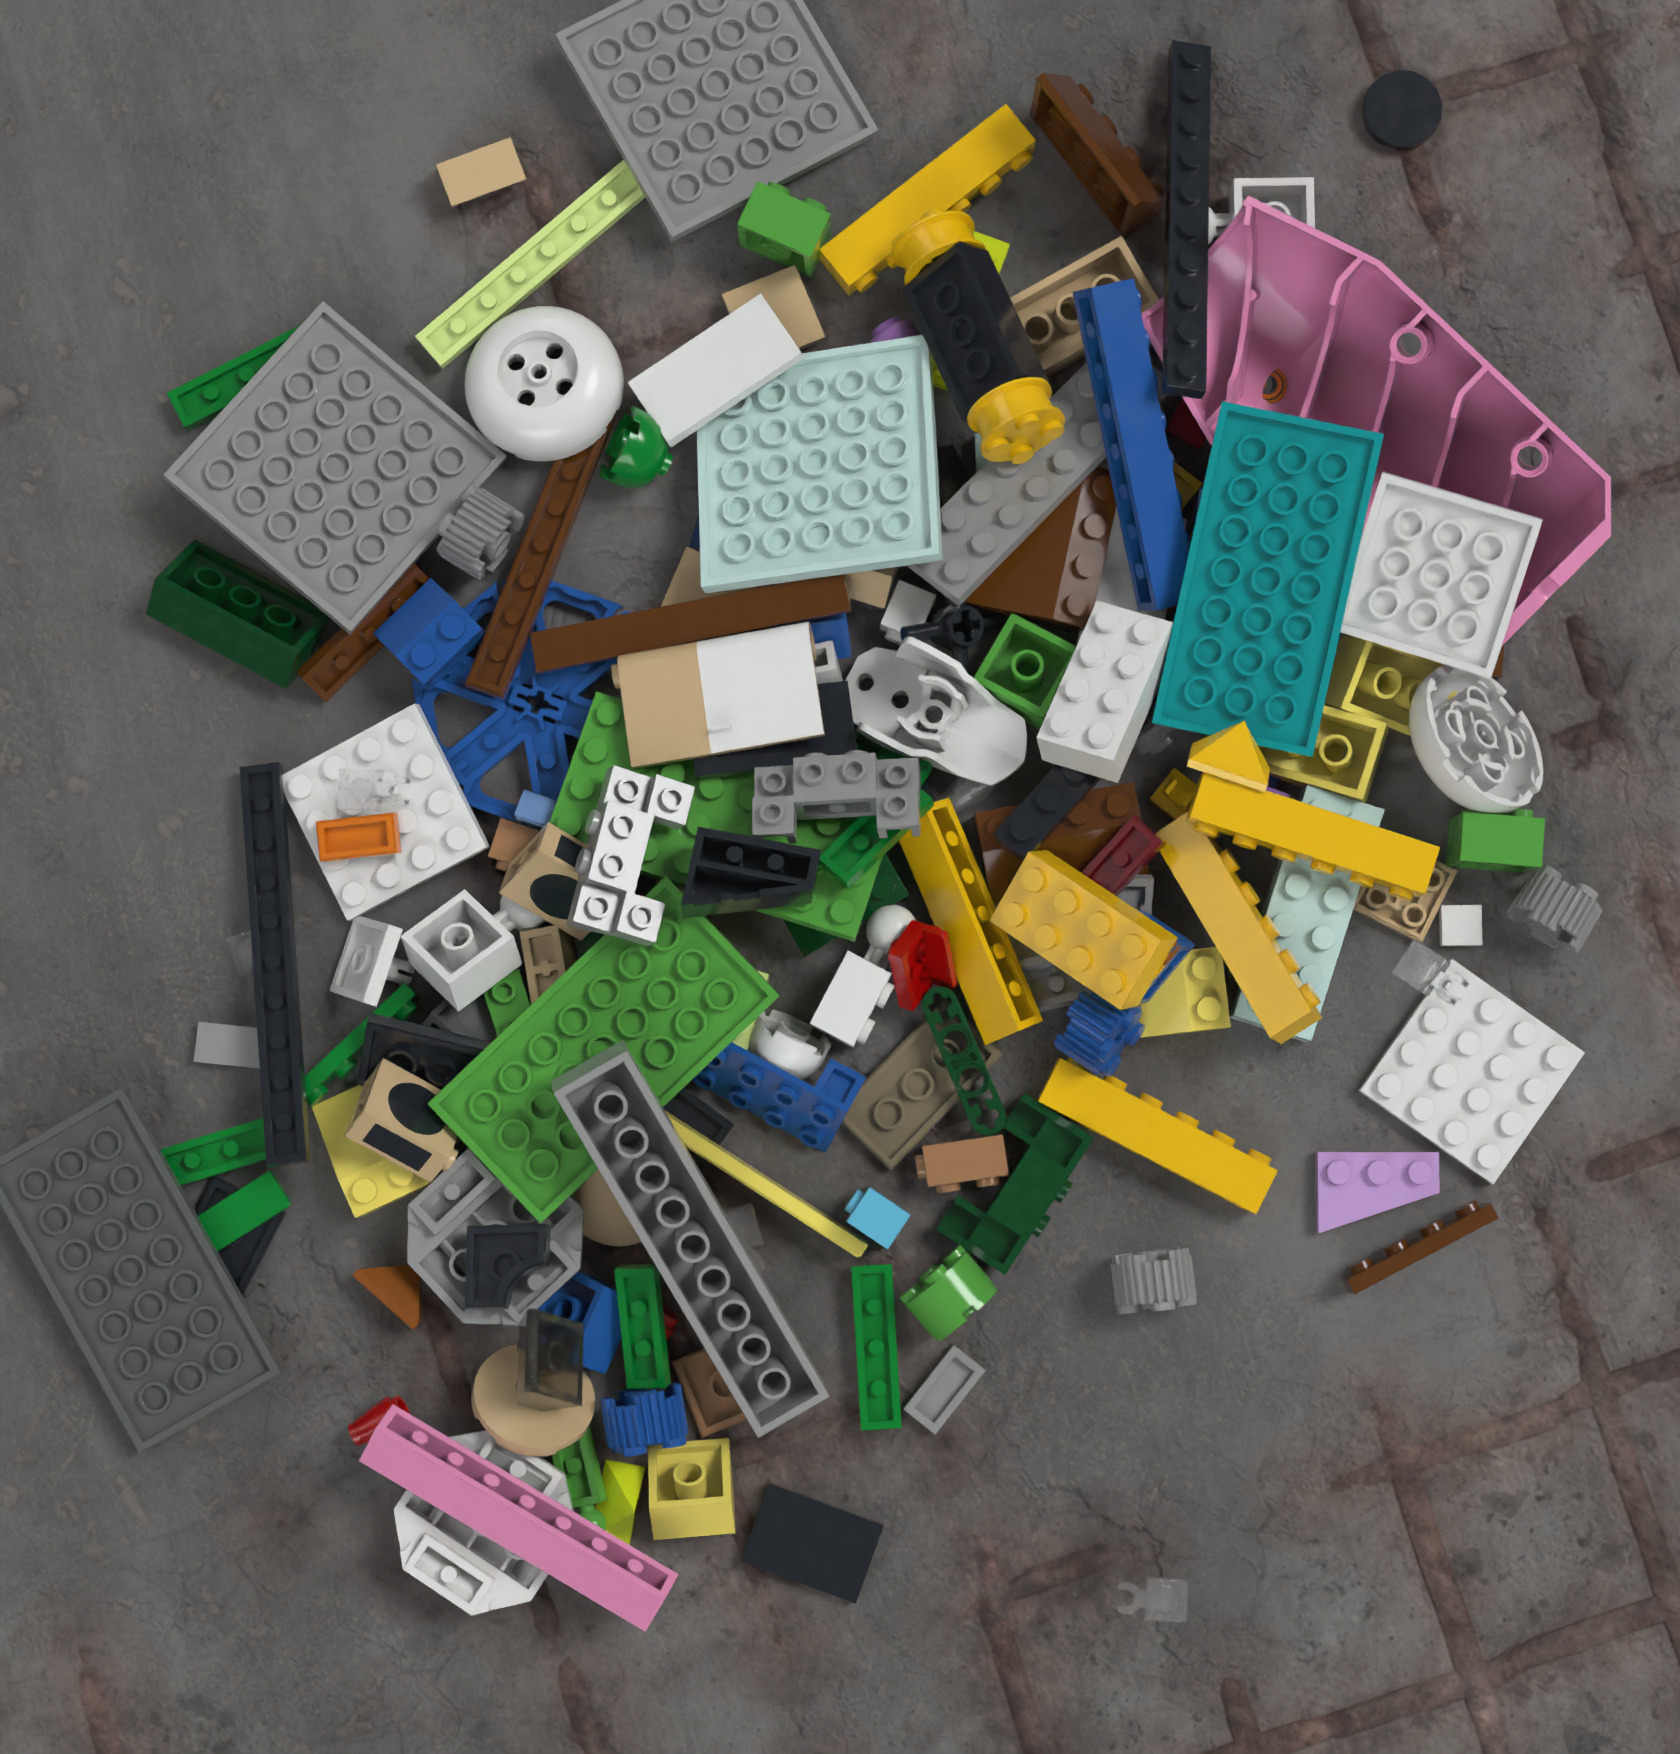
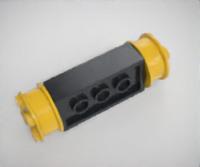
[892,208,1065,464]

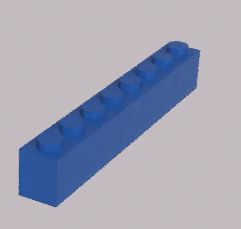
[1073,278,1190,611]

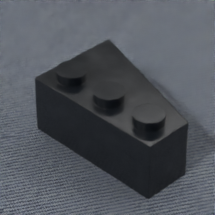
[681,826,821,919]

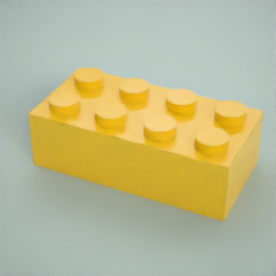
[989,850,1178,1010]

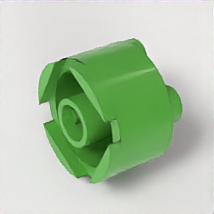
[899,1244,998,1341]

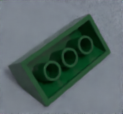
[146,539,331,689]

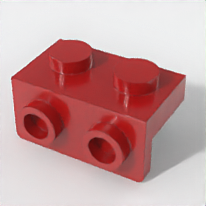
[887,920,957,1012]

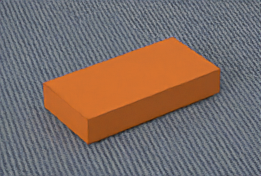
[315,812,401,862]

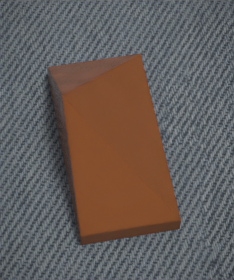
[352,1265,423,1329]

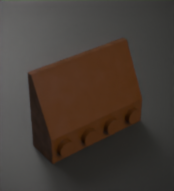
[1030,73,1165,239]
[963,466,1116,633]
[973,782,1154,908]

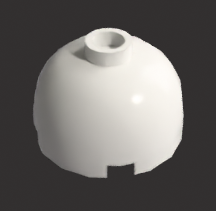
[748,1010,831,1080]

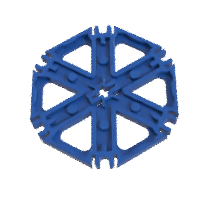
[411,579,630,823]

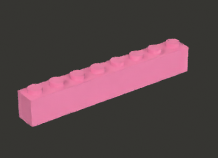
[359,1404,679,1632]

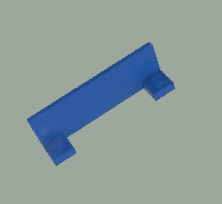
[692,1042,866,1152]

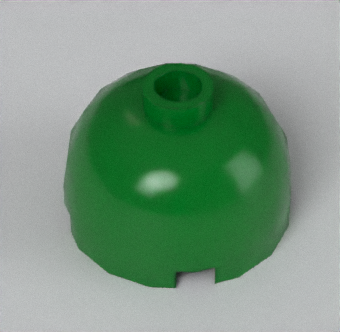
[600,406,673,489]

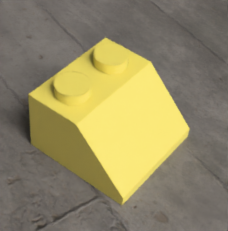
[648,1438,735,1540]

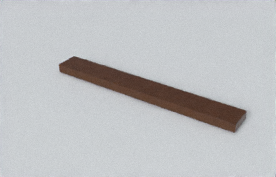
[465,410,618,700]
[530,574,852,674]

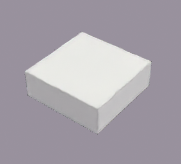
[1439,905,1483,946]

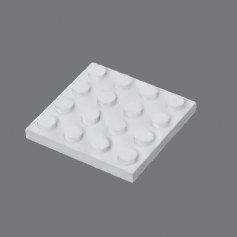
[1340,472,1543,678]
[282,704,490,921]
[1358,959,1585,1185]

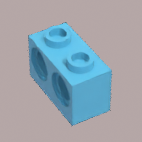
[844,1186,911,1249]

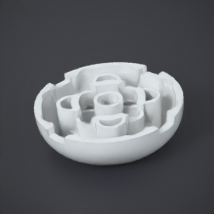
[464,306,624,461]
[1409,664,1543,814]

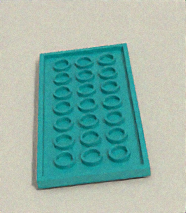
[1152,401,1384,757]

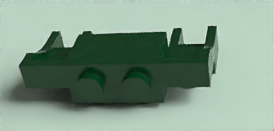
[936,1093,1094,1275]

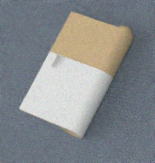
[611,622,825,769]

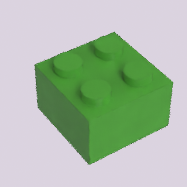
[737,181,831,278]
[974,613,1076,730]
[1446,809,1545,873]

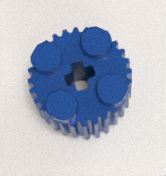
[1054,991,1145,1077]
[600,1383,689,1457]

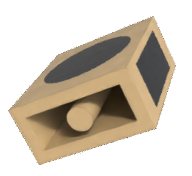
[499,822,590,941]
[345,1058,460,1183]

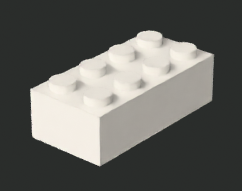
[1036,601,1173,783]

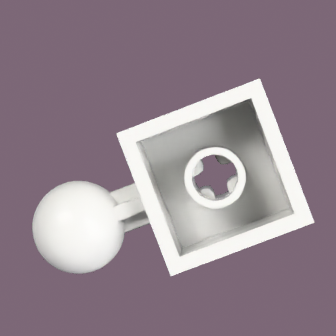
[1208,177,1315,245]
[400,889,546,1012]
[810,904,916,1048]

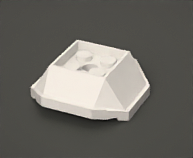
[394,1430,574,1616]

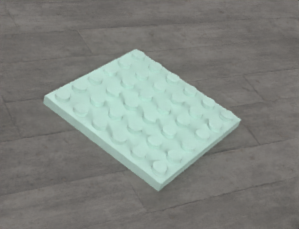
[697,335,943,594]

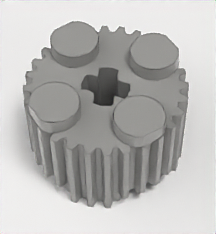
[437,484,524,580]
[1506,864,1603,954]
[1110,1247,1197,1314]

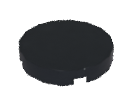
[1362,70,1442,151]

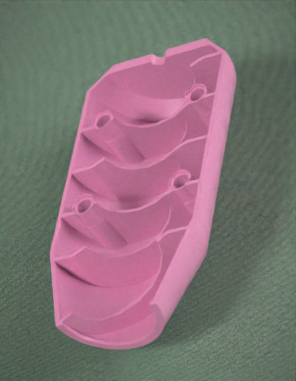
[1141,195,1611,647]

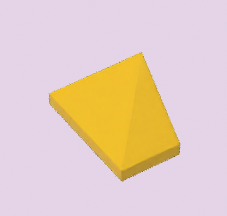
[1187,721,1270,792]

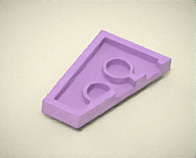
[1315,1152,1440,1233]

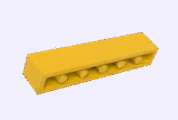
[820,104,1036,296]
[1186,772,1440,901]
[899,798,1043,1045]
[1156,811,1323,1044]
[1036,1057,1278,1214]

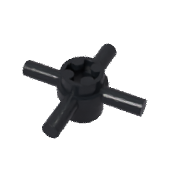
[900,596,1010,676]

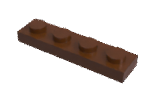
[296,563,429,702]
[1341,1200,1499,1294]

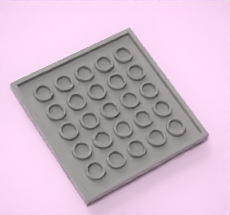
[555,0,879,243]
[163,301,507,635]

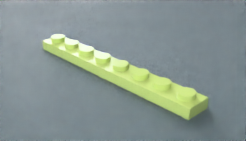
[415,160,645,369]

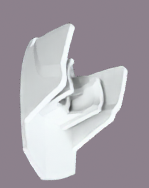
[845,636,1027,786]

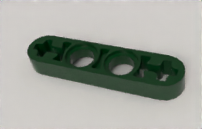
[921,986,1006,1136]

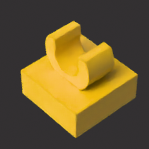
[1148,768,1197,820]

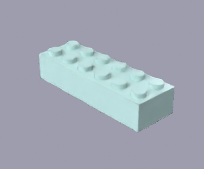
[1229,784,1385,1042]

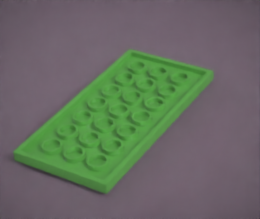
[549,691,883,942]
[428,876,780,1223]

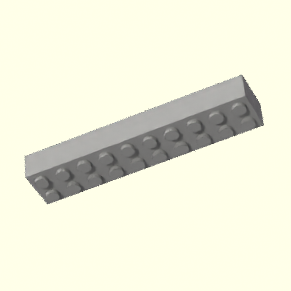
[551,1040,830,1438]

